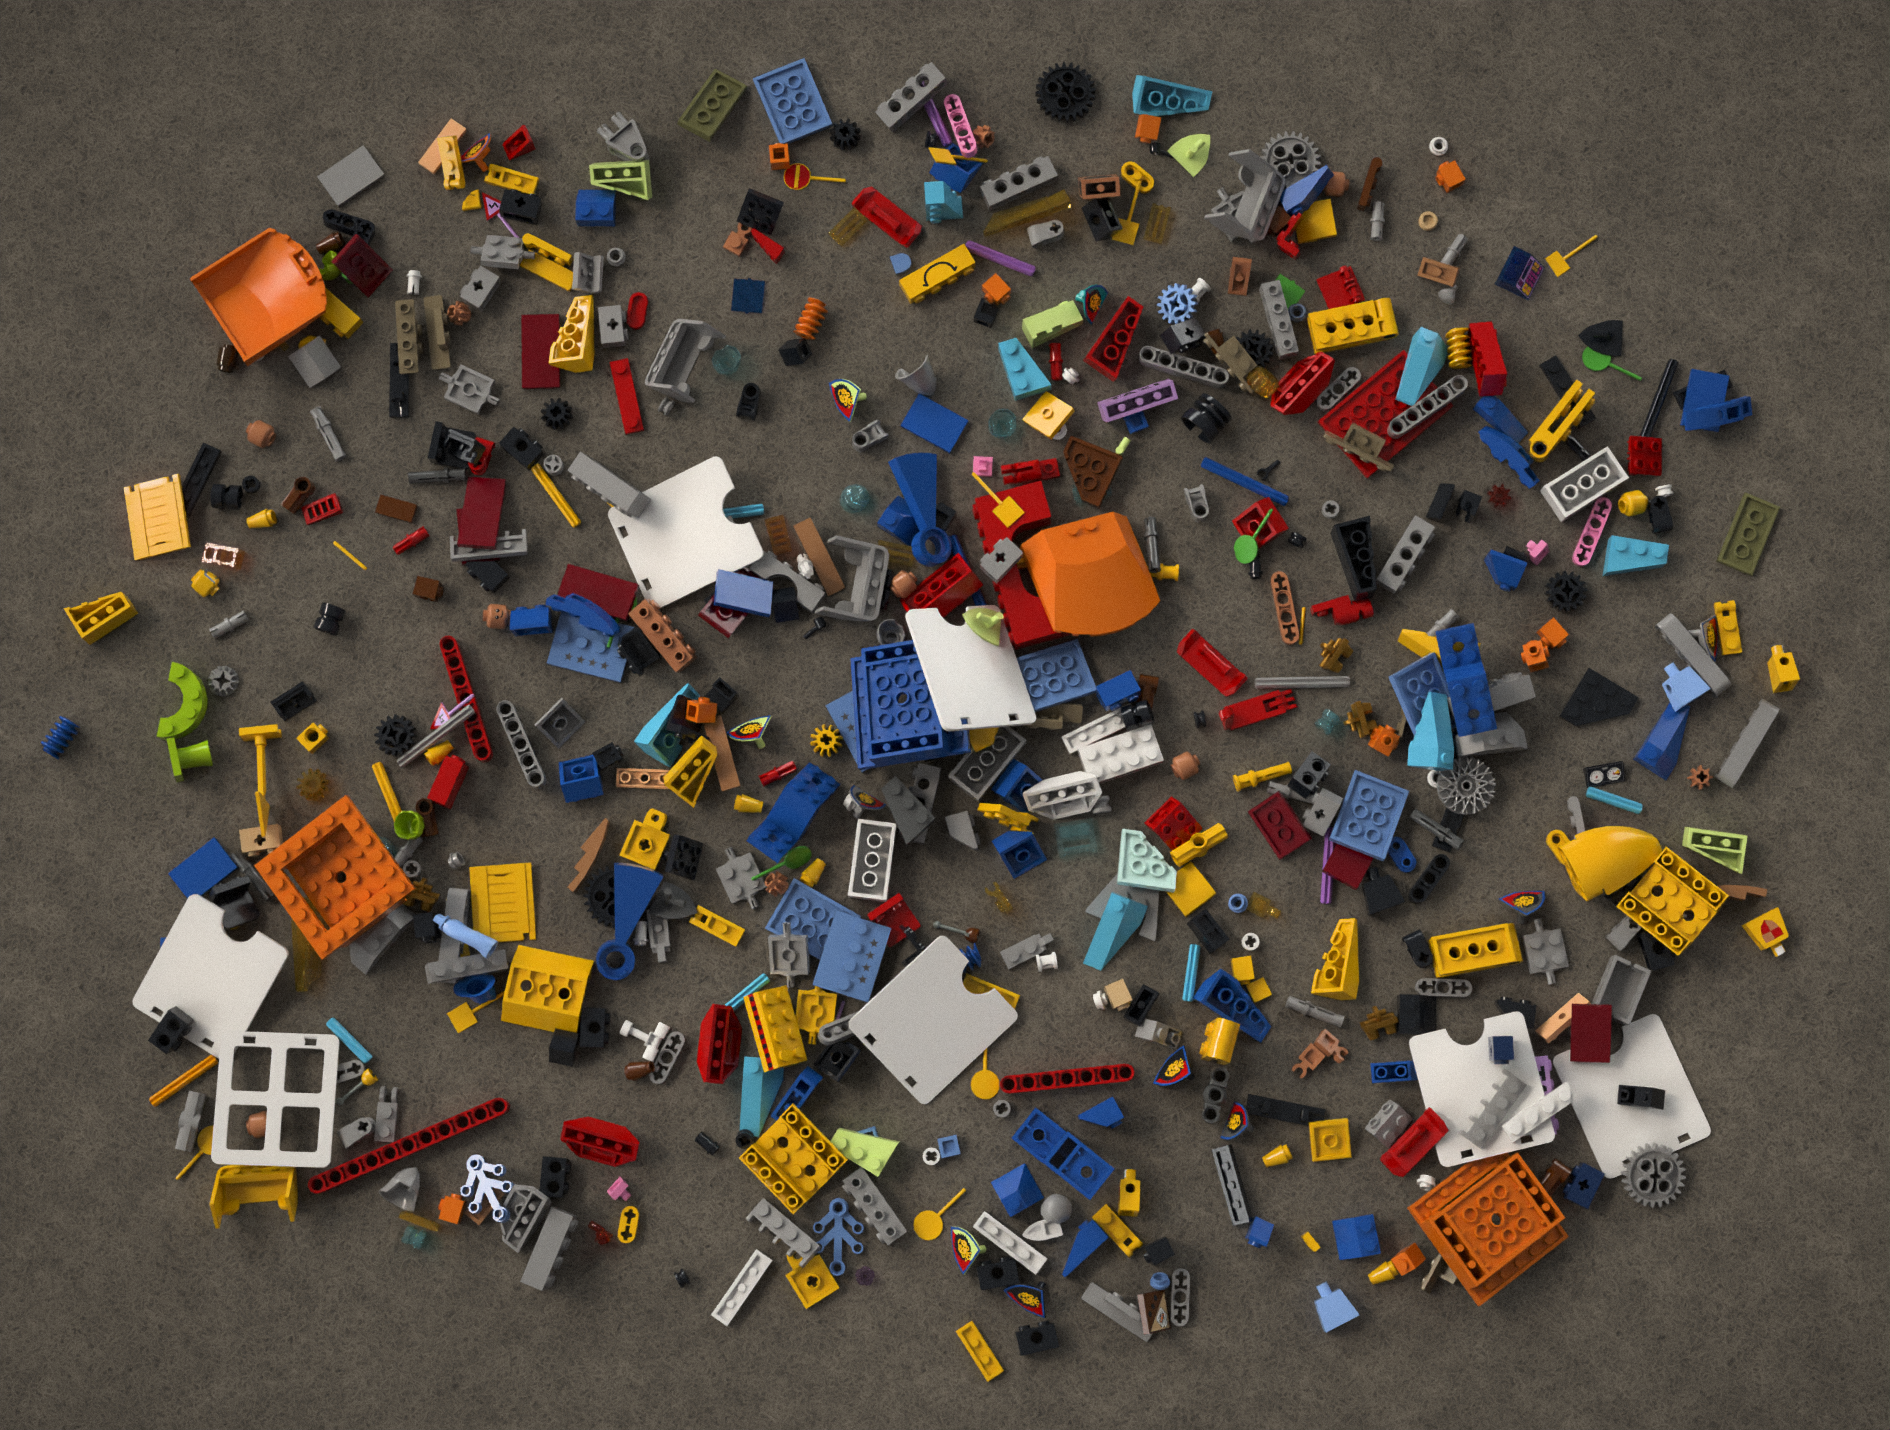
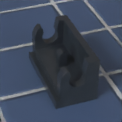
[443,429,486,465]
[1456,490,1482,523]
[271,681,317,722]
[1187,909,1230,954]

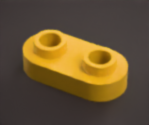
[1121,161,1154,194]
[1546,830,1570,865]

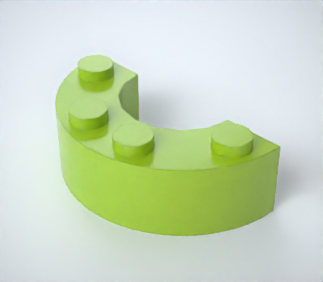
[156,662,208,740]

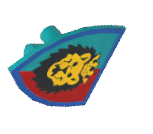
[1075,284,1108,325]

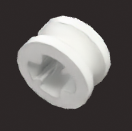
[1655,484,1674,497]
[1242,933,1259,951]
[923,1147,940,1165]

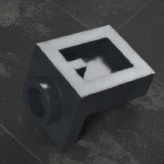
[592,742,623,771]

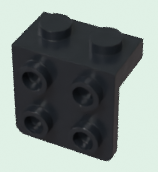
[617,625,660,676]
[665,695,710,745]
[209,875,260,930]
[899,925,926,967]

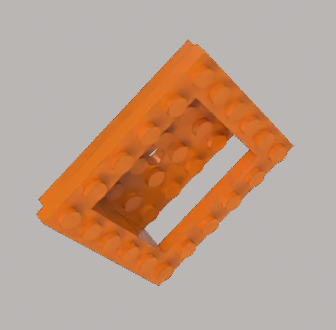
[254,795,416,960]
[1407,1153,1569,1306]

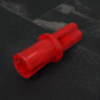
[1048,343,1063,381]
[393,526,430,555]
[759,761,797,787]

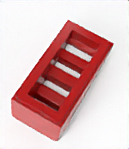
[751,228,785,264]
[301,493,343,525]

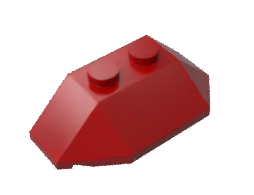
[1270,351,1335,415]
[697,1004,742,1084]
[560,1116,640,1167]

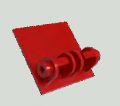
[1316,265,1365,309]
[1627,436,1662,476]

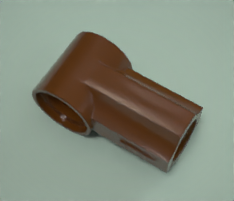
[281,477,315,515]
[1136,674,1159,709]
[416,798,439,837]
[1540,1158,1572,1197]

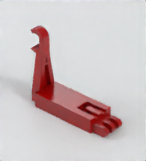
[1219,689,1297,731]

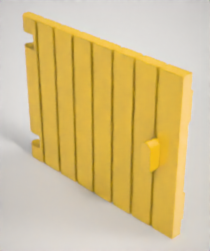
[124,474,191,560]
[469,863,536,942]

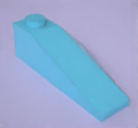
[1132,75,1212,116]
[1395,327,1448,406]
[634,683,700,767]
[1407,692,1454,771]
[1083,892,1148,971]
[740,1056,784,1137]

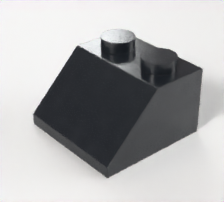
[1397,994,1436,1035]

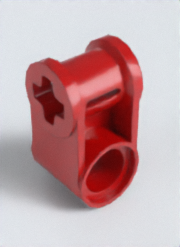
[468,437,496,476]

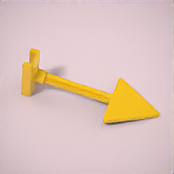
[239,724,282,837]

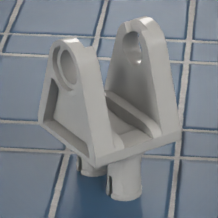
[597,112,650,162]

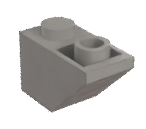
[945,811,980,850]
[1135,1019,1182,1050]

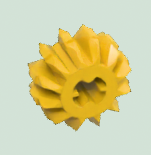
[810,724,843,757]

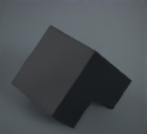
[772,587,799,623]
[704,677,739,713]
[549,1028,579,1067]

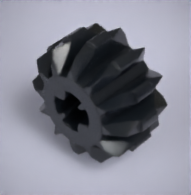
[830,118,861,151]
[541,398,573,430]

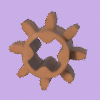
[972,125,995,149]
[447,301,471,326]
[1687,765,1713,790]
[764,871,788,897]

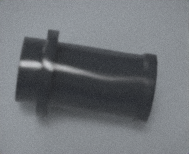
[1503,546,1528,561]
[1248,554,1263,580]
[694,1132,720,1156]

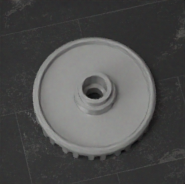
[1437,757,1496,815]

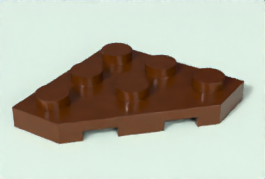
[1063,436,1123,508]

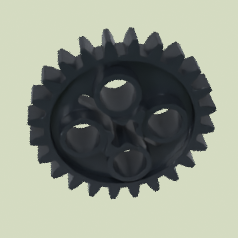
[1035,62,1096,123]
[583,866,615,928]

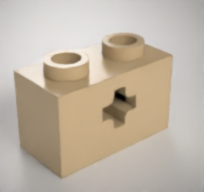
[239,824,283,857]
[1104,979,1132,1012]

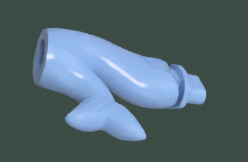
[433,914,498,959]

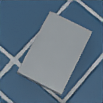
[317,145,385,207]

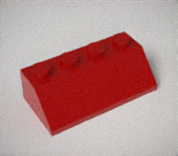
[899,553,983,617]

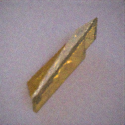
[983,190,1071,237]
[291,897,322,992]

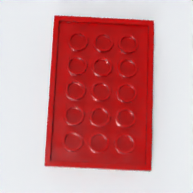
[1317,350,1453,479]

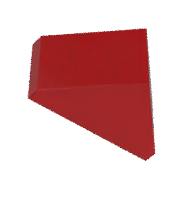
[502,125,536,160]

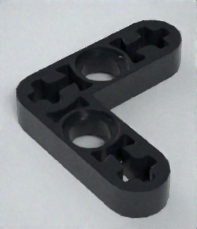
[323,209,375,246]

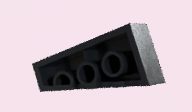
[1330,516,1377,602]

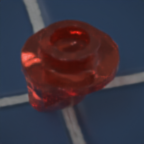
[588,1221,613,1245]

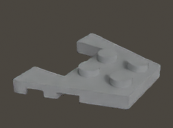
[1085,873,1159,942]

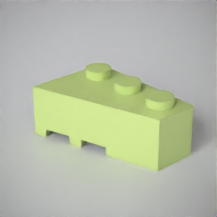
[589,160,652,200]
[1022,300,1083,348]
[1682,827,1748,874]
[831,1128,900,1177]

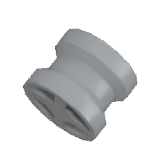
[544,455,564,476]
[1092,796,1112,814]

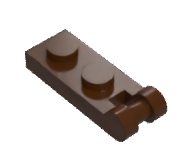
[1357,157,1382,212]

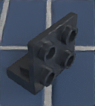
[427,421,476,469]

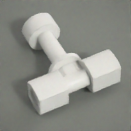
[620,1020,670,1063]

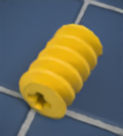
[1445,327,1472,369]

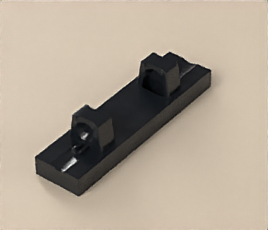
[389,343,410,418]
[1246,1094,1326,1126]

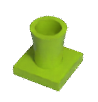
[167,737,213,782]

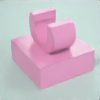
[973,456,993,477]
[1526,540,1549,565]
[607,1177,631,1201]

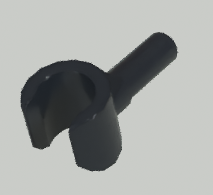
[1150,142,1174,159]
[1257,460,1280,480]
[803,617,826,639]

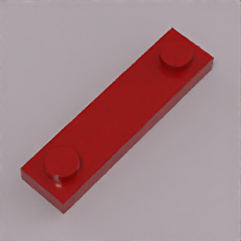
[609,358,644,435]

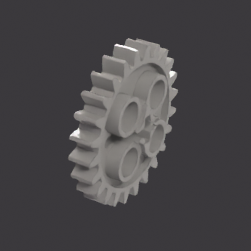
[1260,131,1321,189]
[1621,1143,1686,1208]

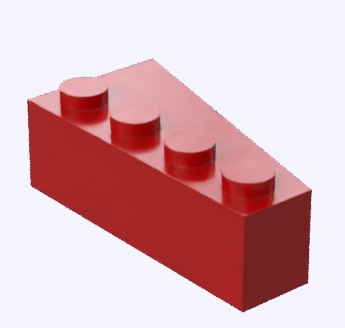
[1083,296,1144,382]
[1467,321,1507,397]

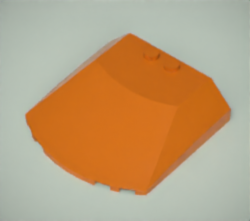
[190,228,327,367]
[1020,512,1160,637]

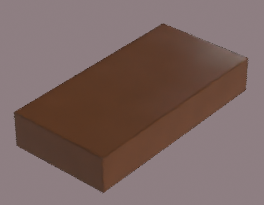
[375,494,417,523]

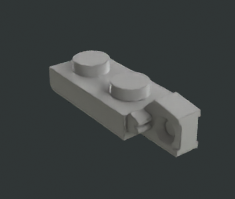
[647,910,671,963]
[1000,933,1054,970]

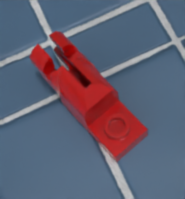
[1001,458,1060,485]
[1310,595,1374,625]

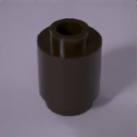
[217,344,238,373]

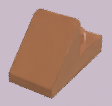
[1228,257,1252,296]

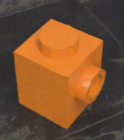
[1135,114,1161,144]
[769,143,790,170]
[1435,160,1466,193]
[982,273,1011,306]
[1536,617,1569,649]
[685,697,717,723]
[438,1193,467,1224]
[1391,1243,1426,1276]

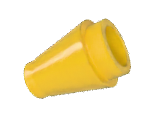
[247,509,277,529]
[424,740,454,766]
[734,794,763,813]
[800,858,826,888]
[1262,1144,1293,1168]
[1368,1260,1399,1285]

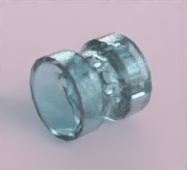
[1314,709,1341,735]
[401,1224,428,1250]

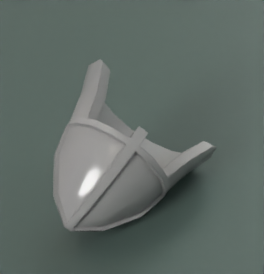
[895,355,936,396]
[378,1167,420,1212]

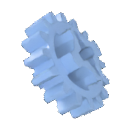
[1157,283,1198,324]

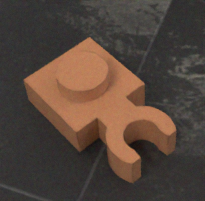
[723,223,752,257]
[1313,1029,1349,1064]
[1292,1042,1326,1078]

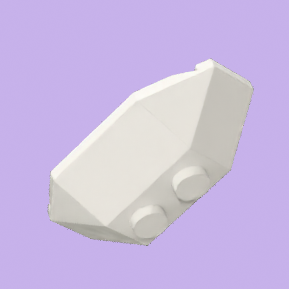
[1023,771,1102,820]

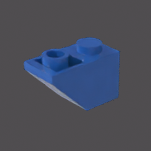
[1245,1216,1274,1248]

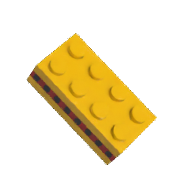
[743,985,808,1072]

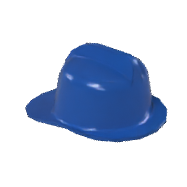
[453,975,496,1004]

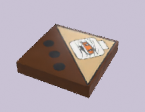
[1137,1289,1171,1335]

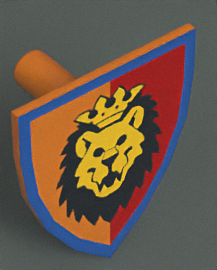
[461,133,491,172]

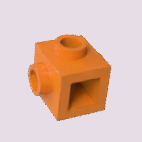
[1521,640,1550,672]
[1368,724,1400,757]

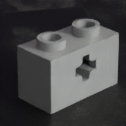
[460,265,502,313]
[598,305,629,348]
[980,537,1023,584]
[1302,788,1343,836]

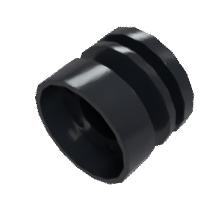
[1181,393,1232,444]

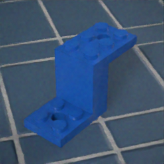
[1435,623,1497,737]
[746,762,841,863]
[1012,1107,1114,1200]

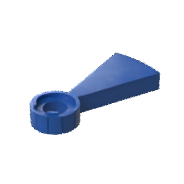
[888,453,952,567]
[596,863,663,980]

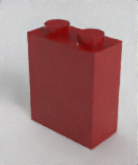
[427,754,469,810]

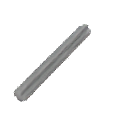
[1255,676,1350,689]
[397,705,475,768]

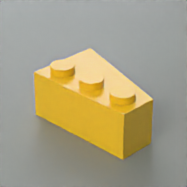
[664,735,717,808]

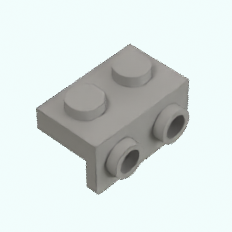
[572,252,604,294]
[1365,1100,1413,1148]

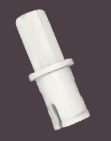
[797,553,814,579]

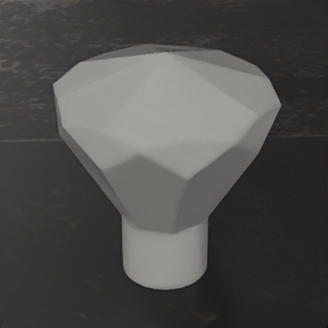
[1438,284,1458,305]

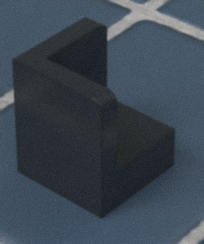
[974,298,999,328]
[778,338,812,366]
[936,502,956,532]

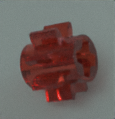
[1487,484,1511,508]

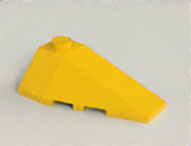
[549,295,595,373]
[1398,629,1481,672]
[1311,918,1359,1000]

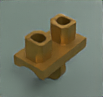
[1319,638,1353,673]
[1343,701,1377,738]
[403,878,440,912]
[1359,1006,1398,1040]

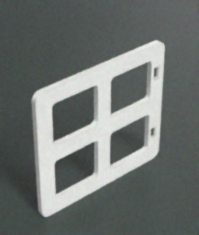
[211,1031,340,1168]

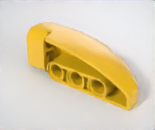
[1559,826,1662,901]

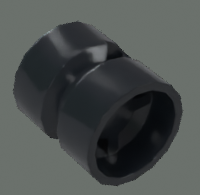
[210,484,243,510]
[313,602,346,636]
[1121,699,1154,731]

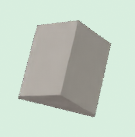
[288,335,341,388]
[534,698,585,749]

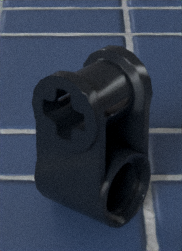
[736,383,761,421]
[1647,496,1673,534]
[1402,929,1433,968]

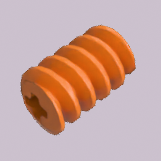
[793,297,828,340]

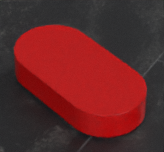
[626,292,648,330]

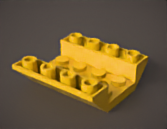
[1616,847,1729,956]
[501,945,594,1033]
[739,1103,848,1214]

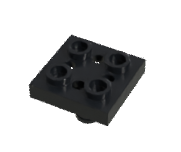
[736,188,784,235]
[663,834,703,880]

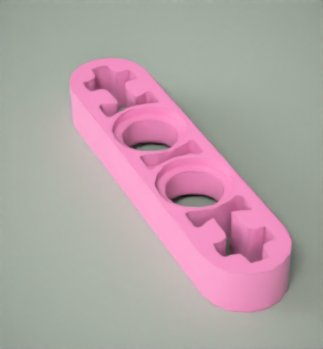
[944,94,978,158]
[1572,497,1612,567]

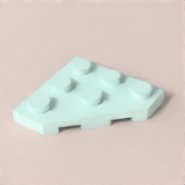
[1117,829,1177,892]

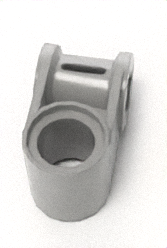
[1027,220,1064,248]
[852,420,889,452]
[1184,484,1209,523]
[1605,916,1642,951]
[337,1117,376,1149]

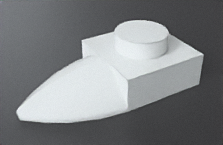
[1022,1219,1063,1241]

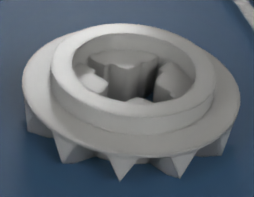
[208,666,239,696]

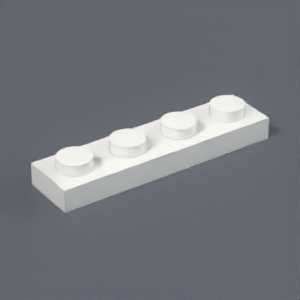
[1061,703,1130,754]
[1501,1082,1578,1143]
[973,1211,1047,1275]
[711,1249,773,1326]

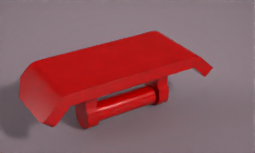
[852,186,922,248]
[1177,629,1248,697]
[1380,1107,1449,1177]

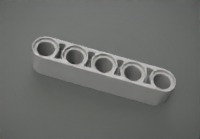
[1139,346,1229,389]
[1387,375,1468,439]
[1655,613,1731,698]
[1715,699,1780,788]
[496,700,546,789]
[438,888,471,984]

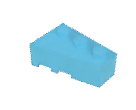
[924,181,963,223]
[998,338,1051,401]
[1603,535,1669,576]

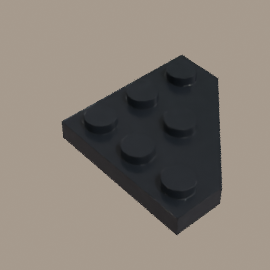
[1559,668,1639,727]

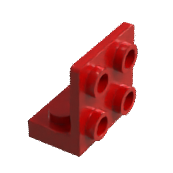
[1276,213,1303,260]
[1144,796,1202,851]
[867,893,921,948]

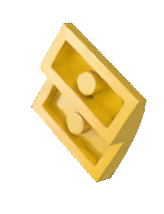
[1296,199,1337,244]
[1165,861,1216,917]

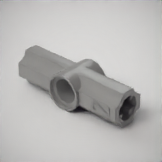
[175,1091,207,1152]

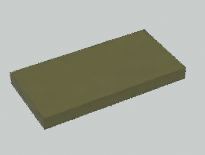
[677,69,747,142]
[1716,492,1780,576]

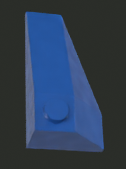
[1633,702,1690,780]
[1193,969,1271,1043]

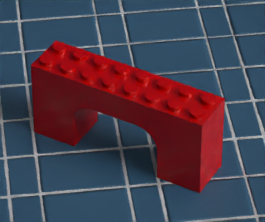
[972,481,1072,650]

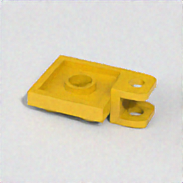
[977,803,1039,834]
[620,808,670,871]
[786,1252,840,1309]

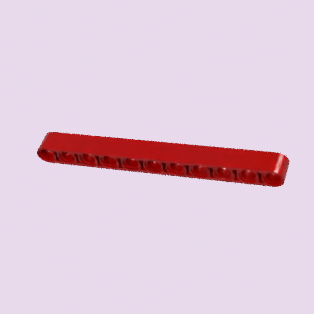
[308,1097,510,1194]

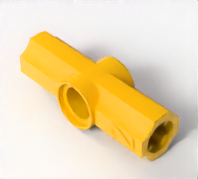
[1170,823,1228,867]

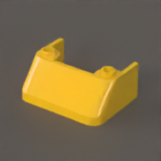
[210,1165,298,1229]

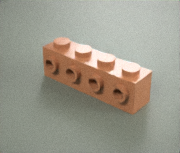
[628,599,697,672]

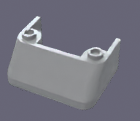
[1204,149,1285,241]
[645,319,726,403]
[815,535,889,621]

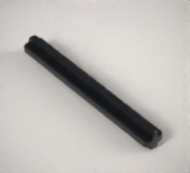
[1640,359,1679,437]

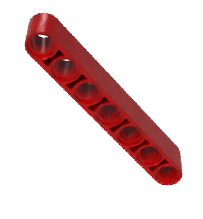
[439,636,493,763]
[1000,1064,1134,1094]

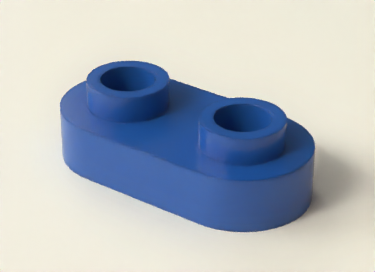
[1387,837,1416,873]

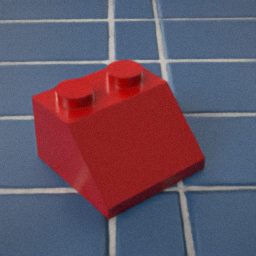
[1232,497,1289,549]

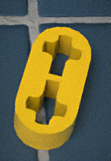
[618,1206,639,1243]

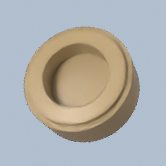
[1418,211,1438,231]

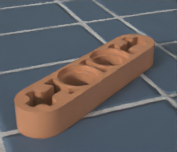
[1270,571,1299,645]

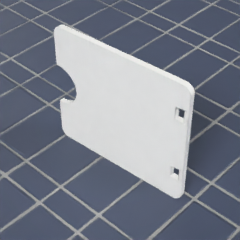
[608,456,764,609]
[905,605,1036,731]
[133,894,289,1059]
[848,936,1018,1104]
[1409,1011,1555,1167]
[1553,1014,1711,1178]

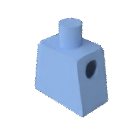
[1662,662,1710,712]
[1314,1281,1359,1333]

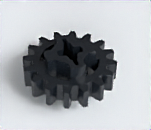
[1236,329,1273,371]
[1544,570,1587,613]
[374,714,417,757]

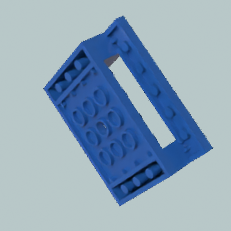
[850,640,971,770]

